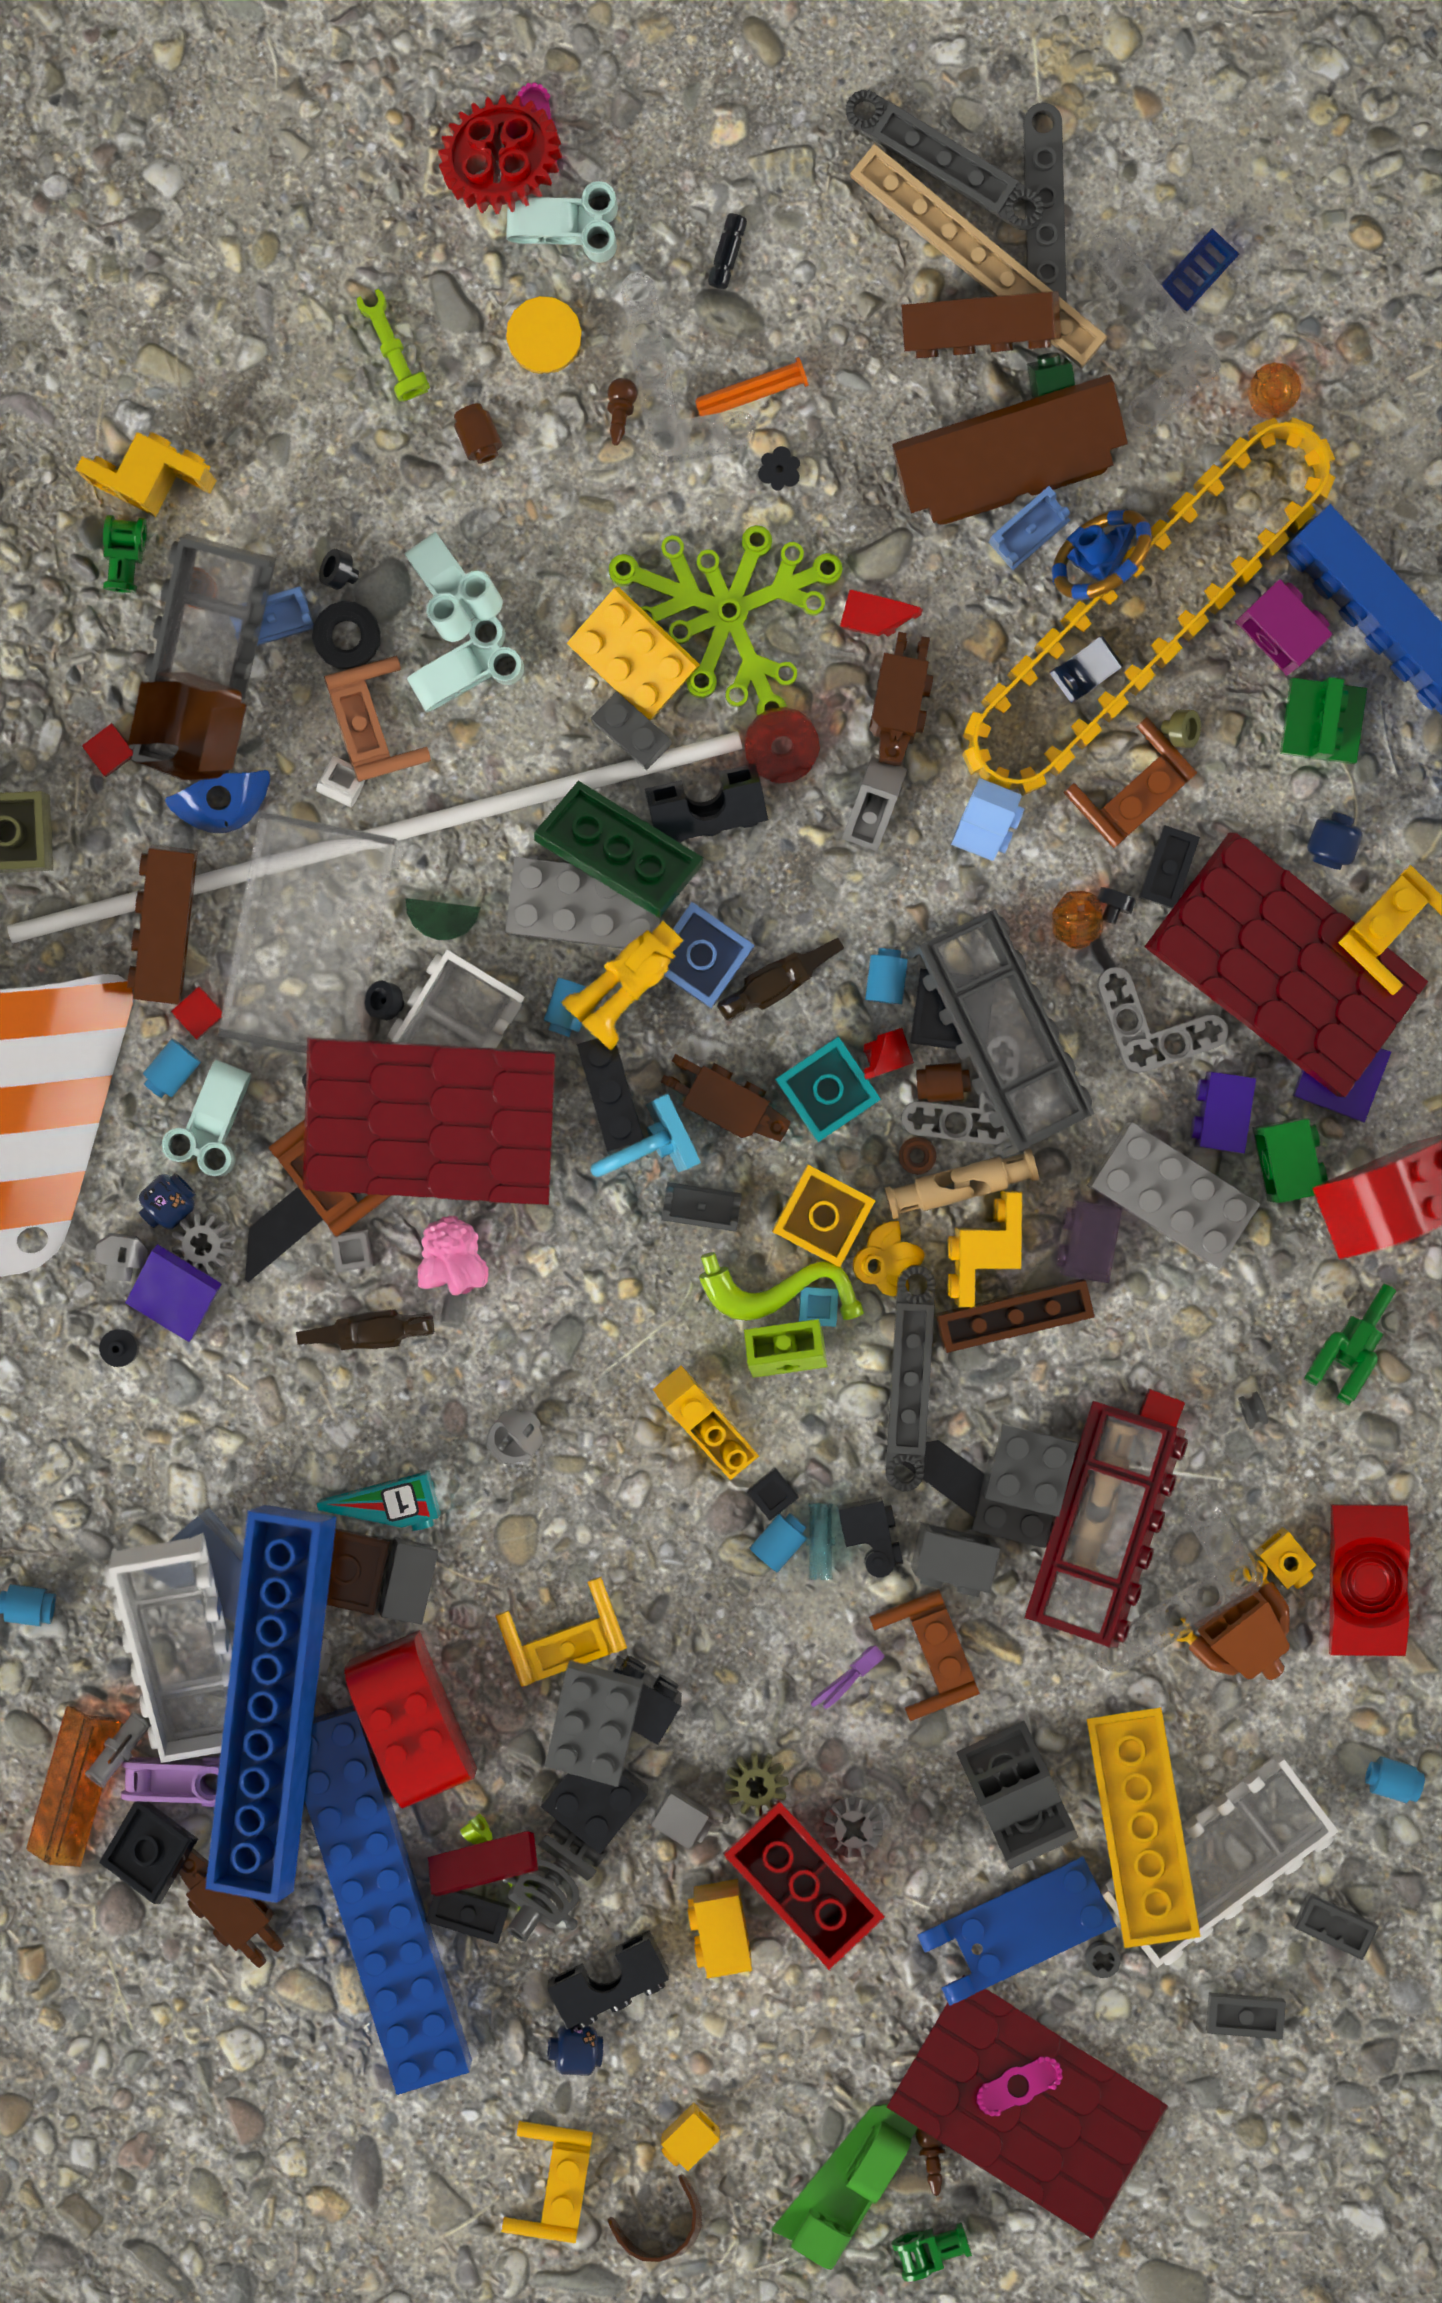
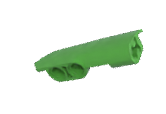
[772,2104,917,2270]

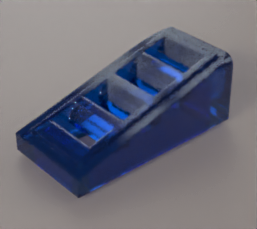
[1160,228,1240,312]

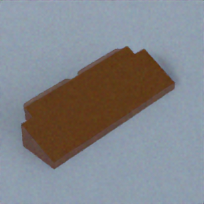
[892,374,1128,525]

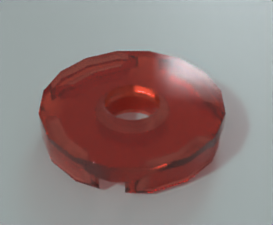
[744,707,820,784]

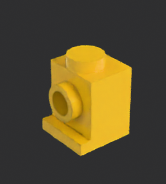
[1254,1527,1316,1589]

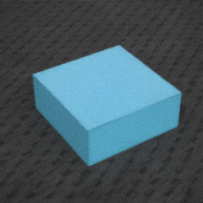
[798,1286,839,1327]

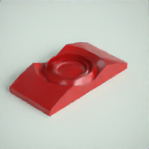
[1329,1504,1410,1656]

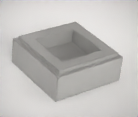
[330,1229,375,1273]

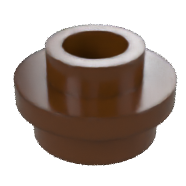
[898,1137,936,1175]

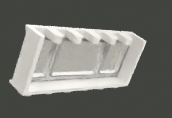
[387,950,527,1048]
[104,1533,232,1763]
[1098,1753,1339,1968]

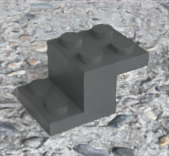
[971,1424,1077,1548]
[956,1721,1079,1869]

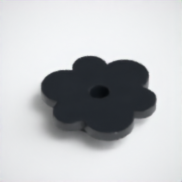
[758,446,800,491]

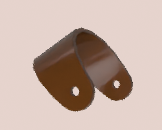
[608,2174,702,2262]

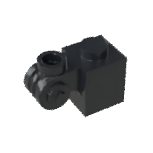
[837,1497,903,1578]

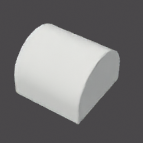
[316,756,365,807]

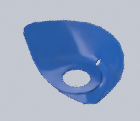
[165,770,270,833]

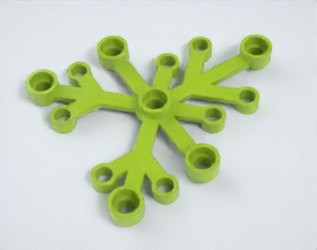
[609,525,843,726]

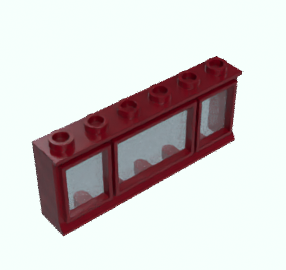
[1024,1401,1188,1648]

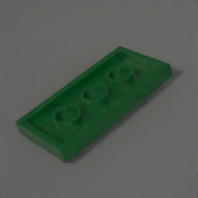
[534,781,703,918]

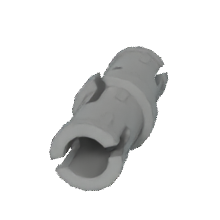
[85,1712,151,1788]

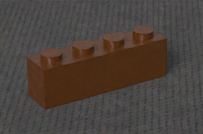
[901,291,1061,359]
[127,845,198,1005]
[935,1278,1095,1353]

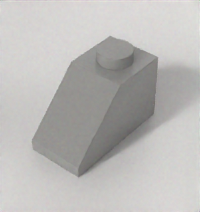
[842,756,907,851]

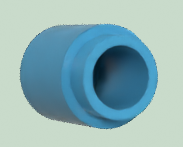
[0,1584,56,1627]
[1365,1756,1425,1803]

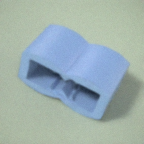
[951,778,1025,861]

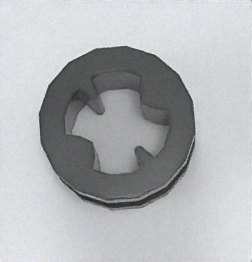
[1238,1391,1268,1429]
[1085,1940,1121,1978]

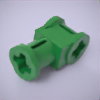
[103,515,147,593]
[891,2222,972,2282]

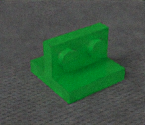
[1280,677,1367,764]

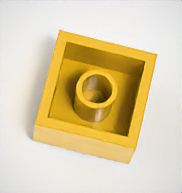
[772,1164,876,1267]
[687,1879,752,1979]

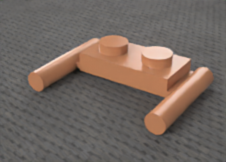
[324,656,431,782]

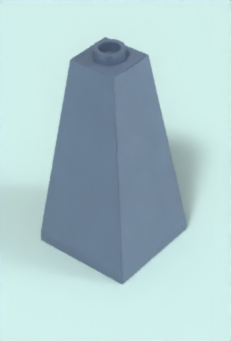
[143,1507,244,1623]

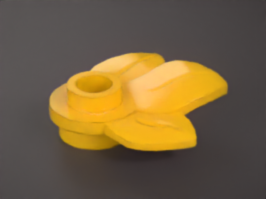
[853,1221,925,1296]

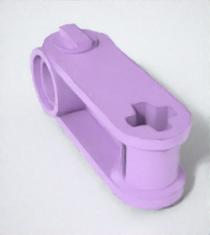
[121,1756,220,1807]

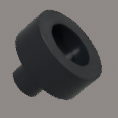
[319,549,359,590]
[1096,887,1137,925]
[364,980,404,1021]
[99,1329,139,1367]

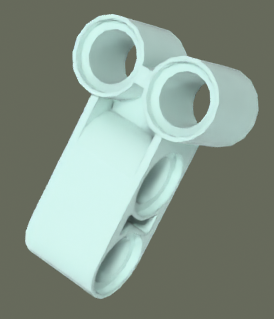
[506,181,618,263]
[404,532,503,642]
[407,617,524,712]
[162,1059,251,1177]

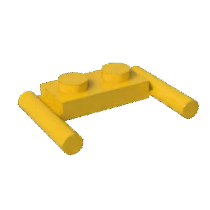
[1338,865,1442,995]
[495,1577,627,1687]
[501,2121,593,2244]

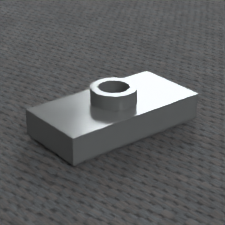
[1293,1891,1379,1960]

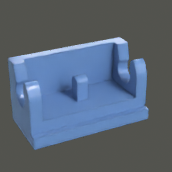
[988,486,1070,571]
[229,586,314,646]

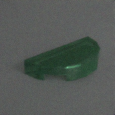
[405,898,481,941]

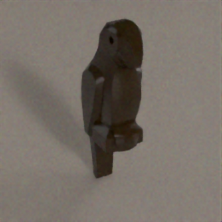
[717,938,844,1021]
[296,1309,435,1350]

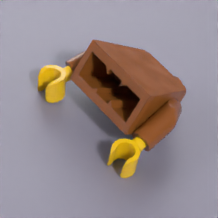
[1171,1560,1290,1680]

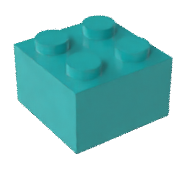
[774,1036,881,1142]

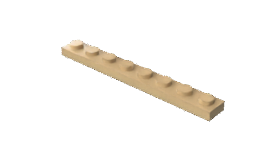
[850,144,1107,369]

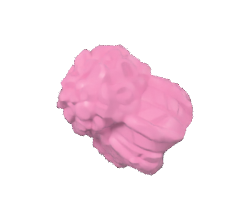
[417,1216,489,1295]

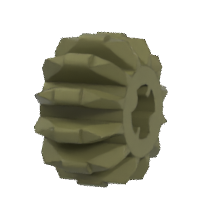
[724,1751,789,1817]

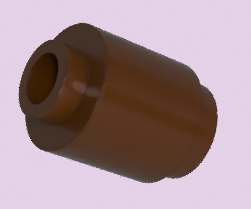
[454,403,503,464]
[916,1062,971,1102]

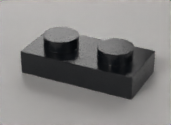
[1138,825,1200,909]
[426,1890,510,1944]

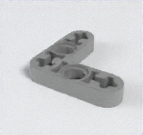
[1097,967,1229,1073]
[901,1036,1020,1144]

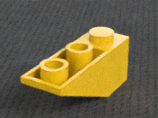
[653,1365,759,1480]

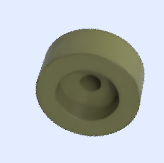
[1161,709,1201,748]

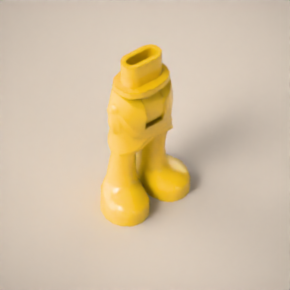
[561,921,684,1050]

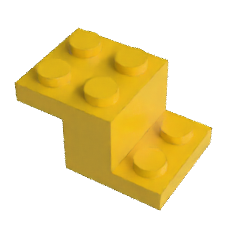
[75,432,217,517]
[947,1191,1022,1307]

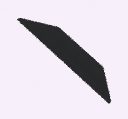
[245,1187,354,1282]
[885,1440,985,1517]

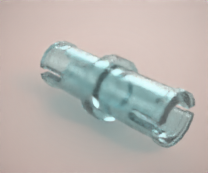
[806,1503,835,1580]

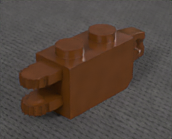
[869,632,934,766]
[660,1054,791,1142]
[179,1848,284,1968]

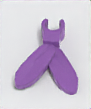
[810,1645,885,1709]

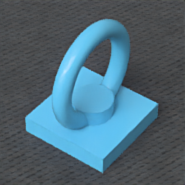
[590,1094,701,1177]

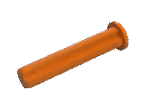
[695,357,809,418]

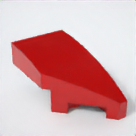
[840,590,923,637]
[864,1028,914,1079]

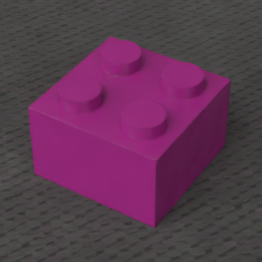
[1235,579,1333,676]

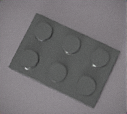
[545,1660,644,1787]

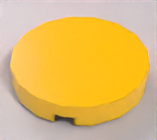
[506,296,582,374]

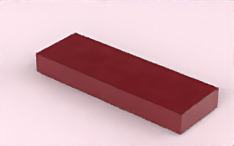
[428,1831,538,1896]

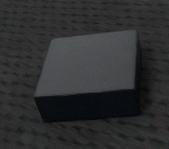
[746,1467,799,1521]

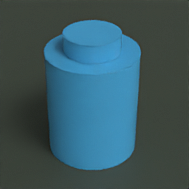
[865,948,908,1004]
[544,977,586,1037]
[143,1038,201,1098]
[750,1513,808,1573]

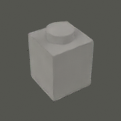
[651,1786,712,1849]

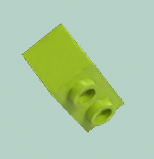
[744,1319,827,1378]

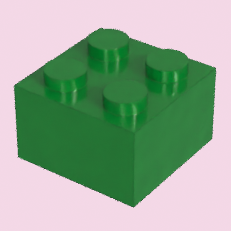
[1252,1118,1328,1203]

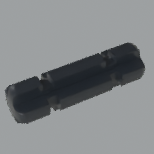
[708,213,747,289]

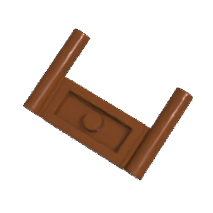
[1063,717,1198,848]
[269,1119,391,1237]
[869,1589,980,1721]

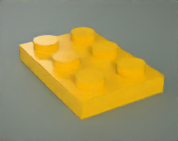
[567,586,700,720]

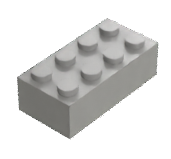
[505,857,662,949]
[1087,1122,1260,1268]

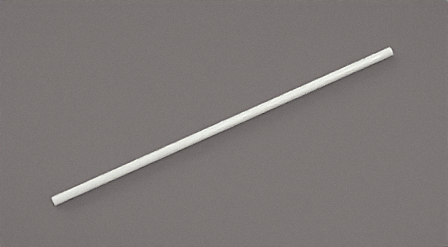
[7,731,743,943]

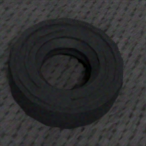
[312,601,381,670]

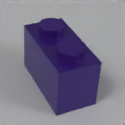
[1190,1072,1256,1153]

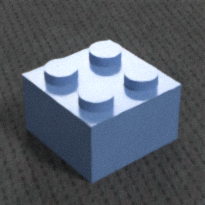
[664,902,755,1009]

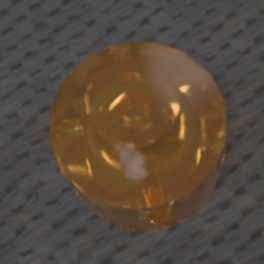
[1248,362,1301,419]
[1052,891,1103,949]

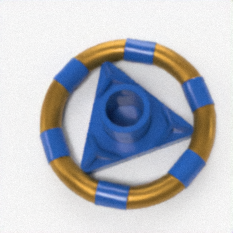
[1052,509,1152,600]

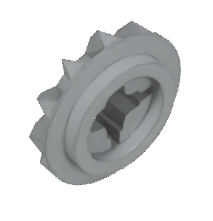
[823,1797,883,1858]

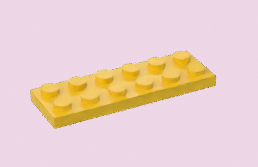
[1087,1707,1201,1948]

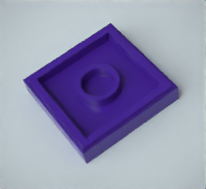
[1292,1048,1391,1123]
[125,1244,222,1342]

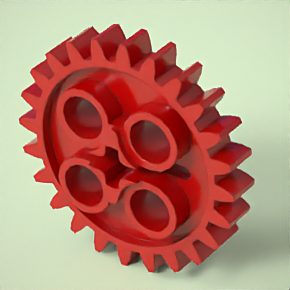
[438,95,562,214]

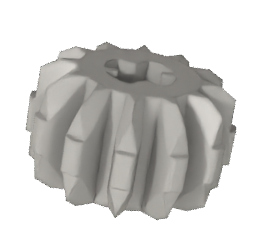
[171,1212,236,1276]

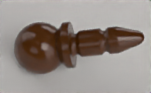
[607,378,638,446]
[915,2128,945,2196]

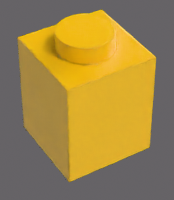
[661,2102,720,2171]

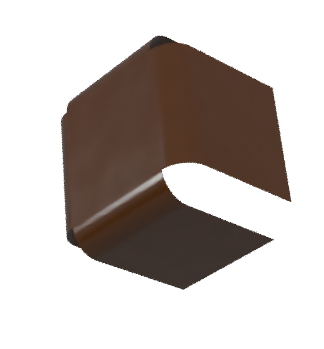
[127,672,247,781]

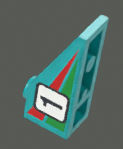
[316,1470,441,1531]

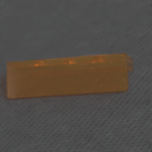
[26,1706,121,1867]

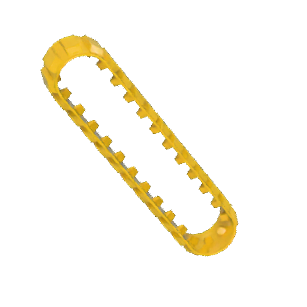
[962,417,1335,796]

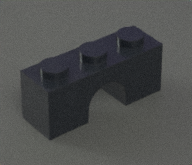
[645,763,768,843]
[577,1038,644,1156]
[547,1930,670,2029]

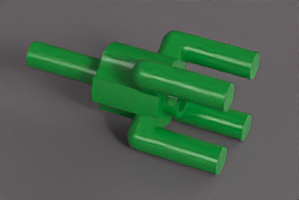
[1304,1284,1396,1406]

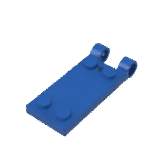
[917,1856,1116,2006]

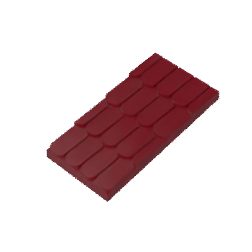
[1144,833,1429,1097]
[303,1037,555,1205]
[887,1975,1168,2240]

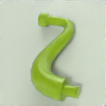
[699,1252,864,1321]

